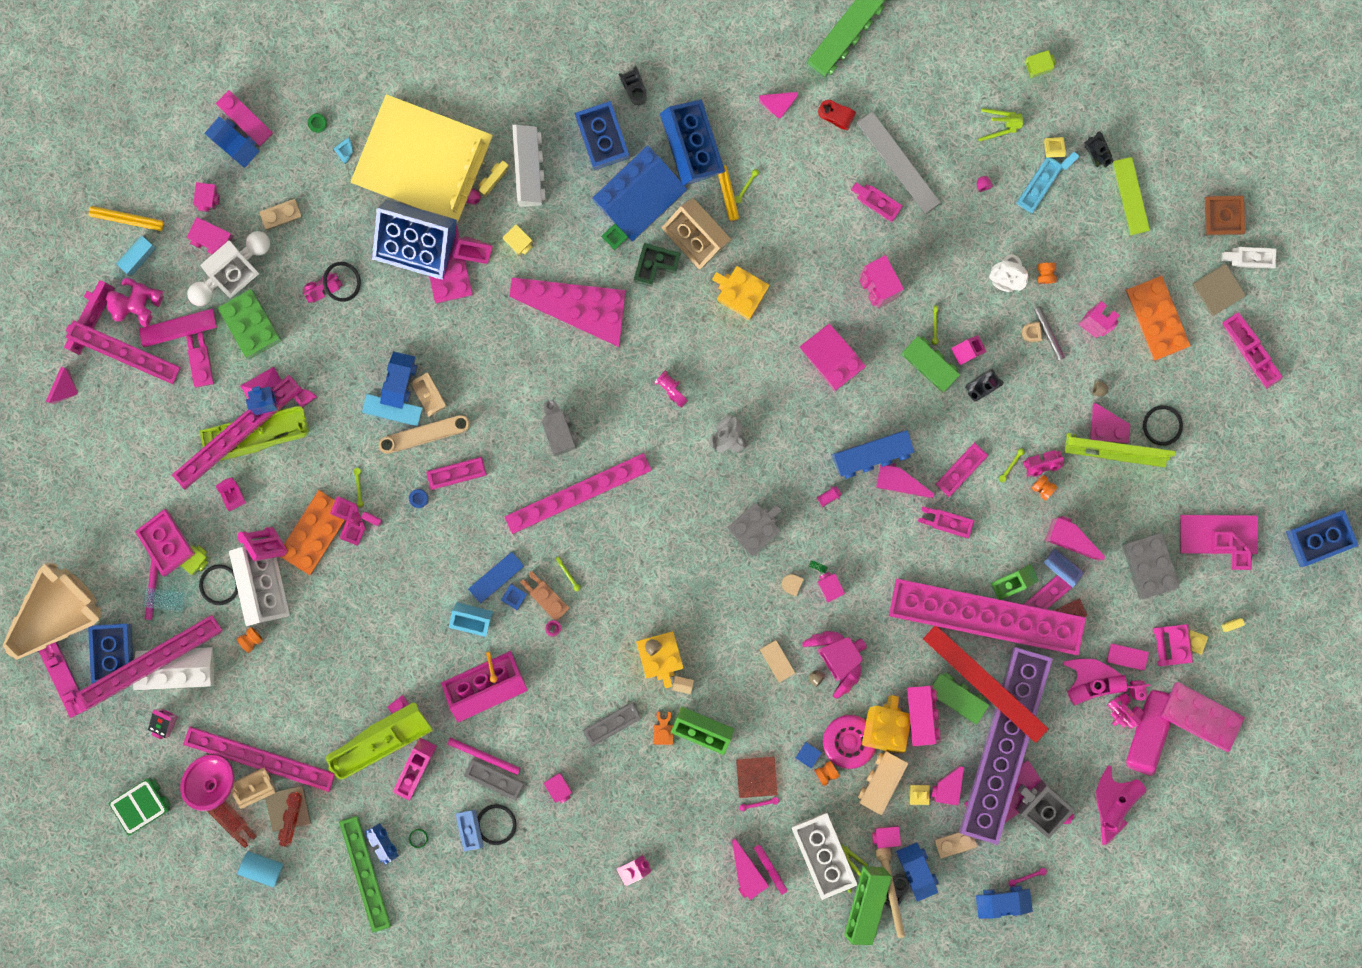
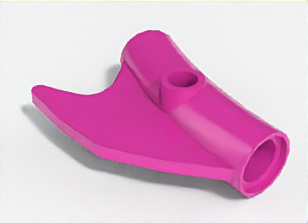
[1063,659,1127,706]
[1095,765,1147,832]

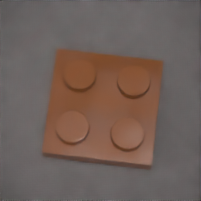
[1204,196,1245,236]

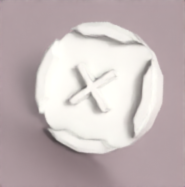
[990,254,1029,292]

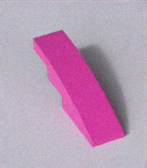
[1222,312,1283,389]

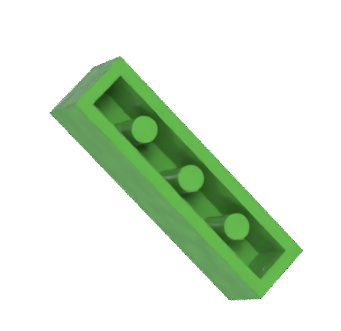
[844,866,892,945]

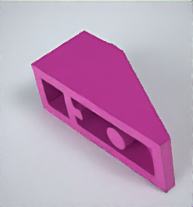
[215,90,273,146]
[876,463,934,498]
[393,738,437,801]
[732,838,769,900]

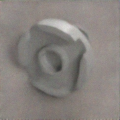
[710,416,748,453]

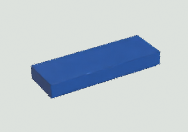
[468,552,524,604]

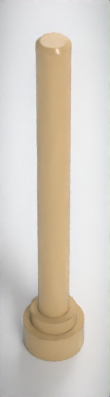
[875,847,905,938]

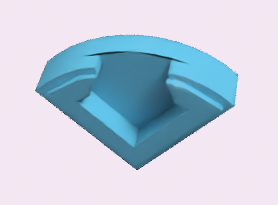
[333,137,353,164]
[1061,152,1079,170]

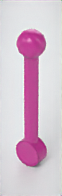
[739,797,779,811]
[1009,868,1047,887]

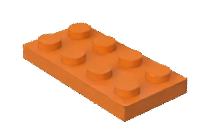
[1126,276,1191,361]
[280,490,345,575]

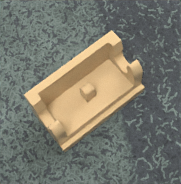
[411,372,447,417]
[231,767,275,809]

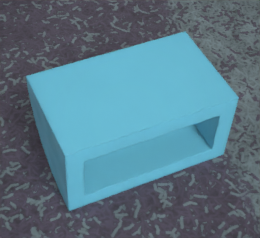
[116,235,156,276]
[449,602,493,637]
[237,851,284,888]

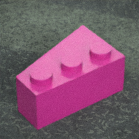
[907,685,941,746]

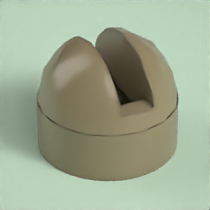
[1092,380,1108,397]
[645,639,662,656]
[809,670,826,687]

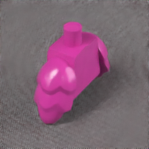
[802,631,867,699]

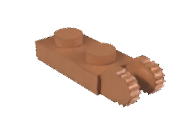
[520,571,570,621]

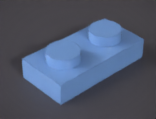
[456,809,484,851]

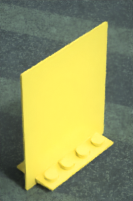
[351,94,493,223]

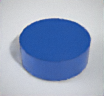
[409,489,429,508]

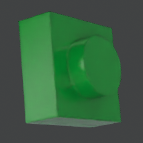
[601,224,628,251]

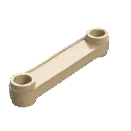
[379,415,470,454]

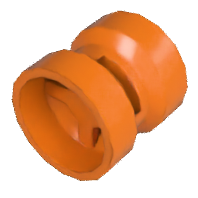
[1037,263,1057,284]
[1031,474,1058,501]
[236,627,264,653]
[814,761,840,786]

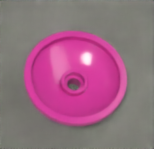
[180,755,234,811]

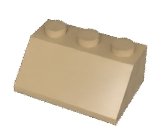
[662,198,732,270]
[858,751,908,815]

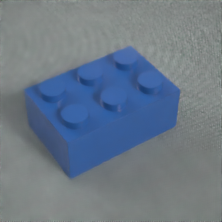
[575,101,630,171]
[1286,510,1359,567]
[88,623,133,684]

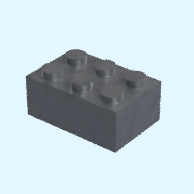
[1122,533,1180,599]

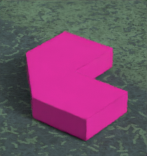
[330,496,365,546]
[1212,531,1252,570]
[754,845,787,895]

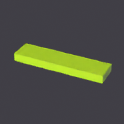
[1113,157,1150,236]

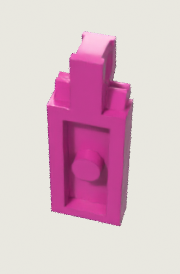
[851,182,903,223]

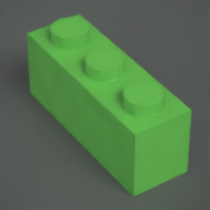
[901,336,960,393]
[932,672,989,724]
[671,706,734,755]

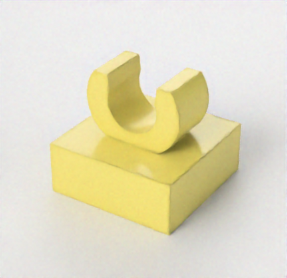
[910,785,930,805]

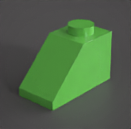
[991,564,1039,600]

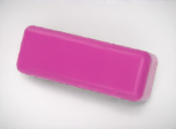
[1126,690,1171,776]

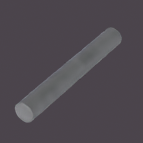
[1034,306,1065,361]

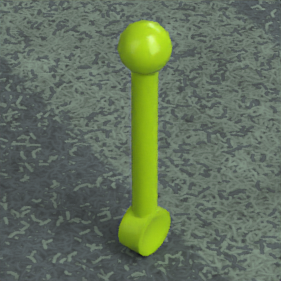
[735,169,759,204]
[931,305,939,345]
[999,448,1025,482]
[353,468,364,508]
[555,556,581,591]

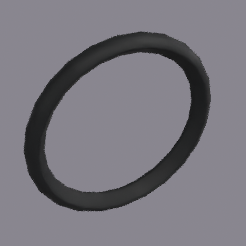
[323,262,361,302]
[1143,405,1183,446]
[199,565,238,605]
[477,804,517,845]

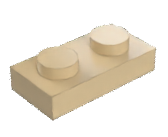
[259,199,302,231]
[934,832,977,859]

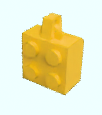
[712,266,770,320]
[636,631,684,689]
[862,695,911,754]

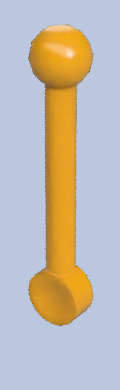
[486,651,497,682]

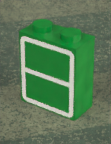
[108,777,171,836]

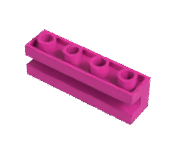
[1078,301,1120,338]

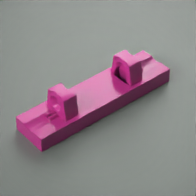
[64,280,115,355]
[39,642,86,718]

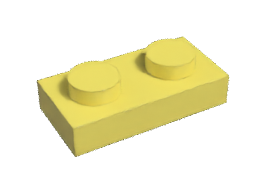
[479,160,509,197]

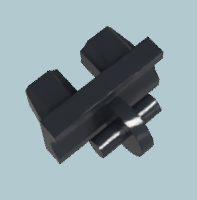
[1084,131,1114,167]
[965,369,1004,401]

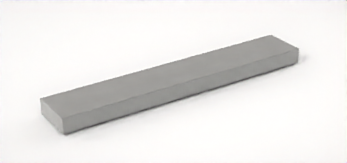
[857,111,941,214]

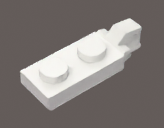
[1222,247,1277,269]

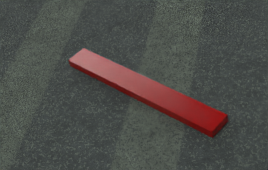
[923,626,1049,744]

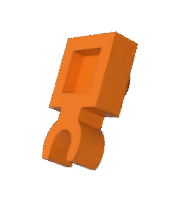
[654,711,673,745]

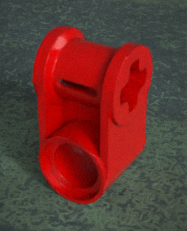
[818,100,856,131]

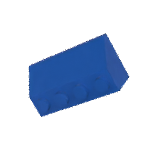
[660,99,725,186]
[831,430,914,479]

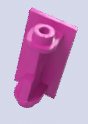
[302,272,343,303]
[1023,450,1064,477]
[1127,680,1151,701]

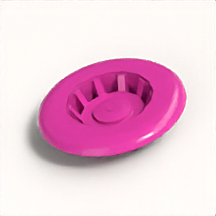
[823,715,876,769]

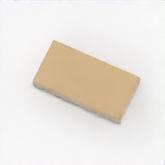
[759,640,795,683]

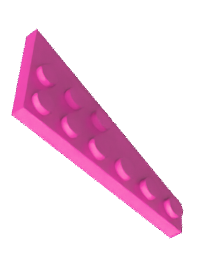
[509,278,626,347]

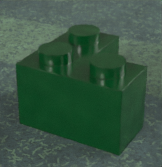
[634,243,681,287]

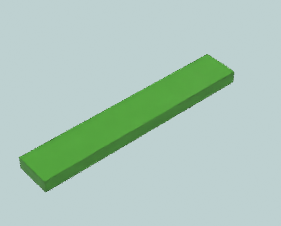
[339,816,391,933]

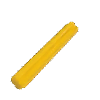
[89,206,164,231]

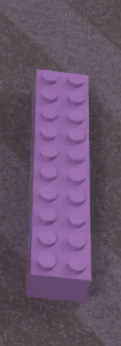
[959,647,1053,845]

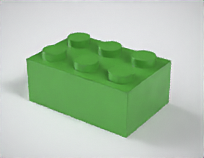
[218,289,282,360]

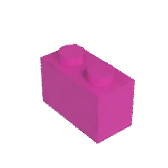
[186,217,234,255]

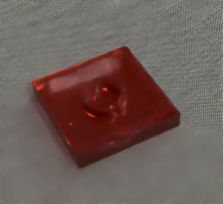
[736,756,778,798]

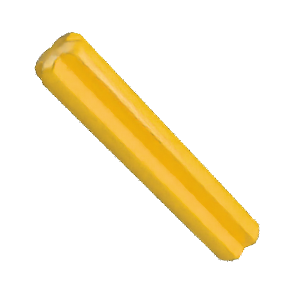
[718,165,739,221]

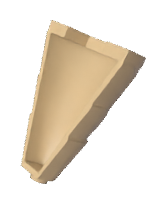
[3,563,102,660]

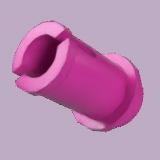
[816,486,842,507]

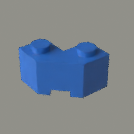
[204,117,259,168]
[380,351,418,409]
[896,842,939,902]
[976,886,1033,919]

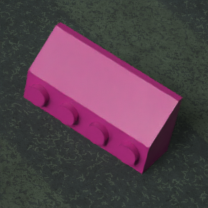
[441,651,528,722]

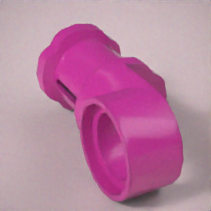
[655,370,688,408]

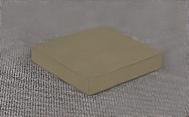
[1192,264,1246,316]
[265,786,311,832]

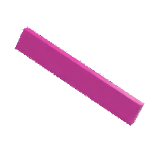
[65,320,181,384]

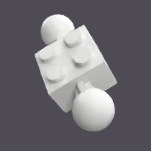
[188,231,270,306]

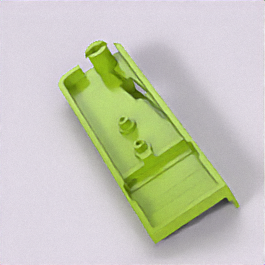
[199,406,310,461]
[1064,433,1176,468]
[326,702,433,780]

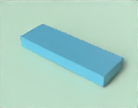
[1016,157,1063,214]
[362,394,423,427]

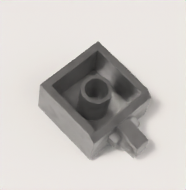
[542,399,579,456]
[727,503,782,557]
[1016,780,1075,839]

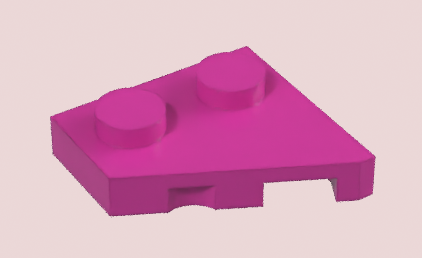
[1090,403,1130,444]

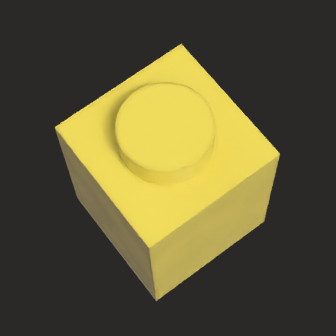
[503,225,533,256]

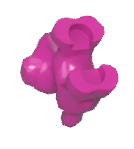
[106,278,164,328]

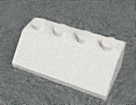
[512,125,546,207]
[229,547,290,626]
[133,647,214,690]
[792,813,858,900]

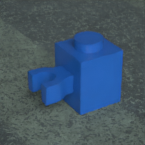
[246,386,278,415]

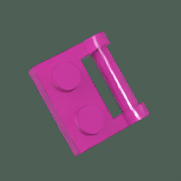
[238,527,288,561]
[1153,624,1193,666]

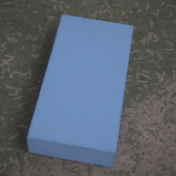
[1043,548,1084,587]

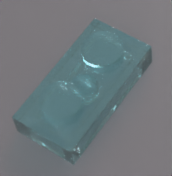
[143,587,185,612]

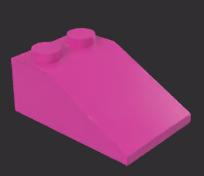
[800,324,866,392]
[1045,516,1105,561]

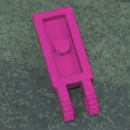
[186,332,214,388]
[918,506,975,539]

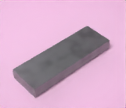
[582,702,642,747]
[464,758,524,801]

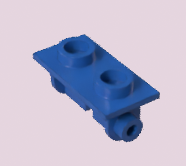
[365,823,399,865]

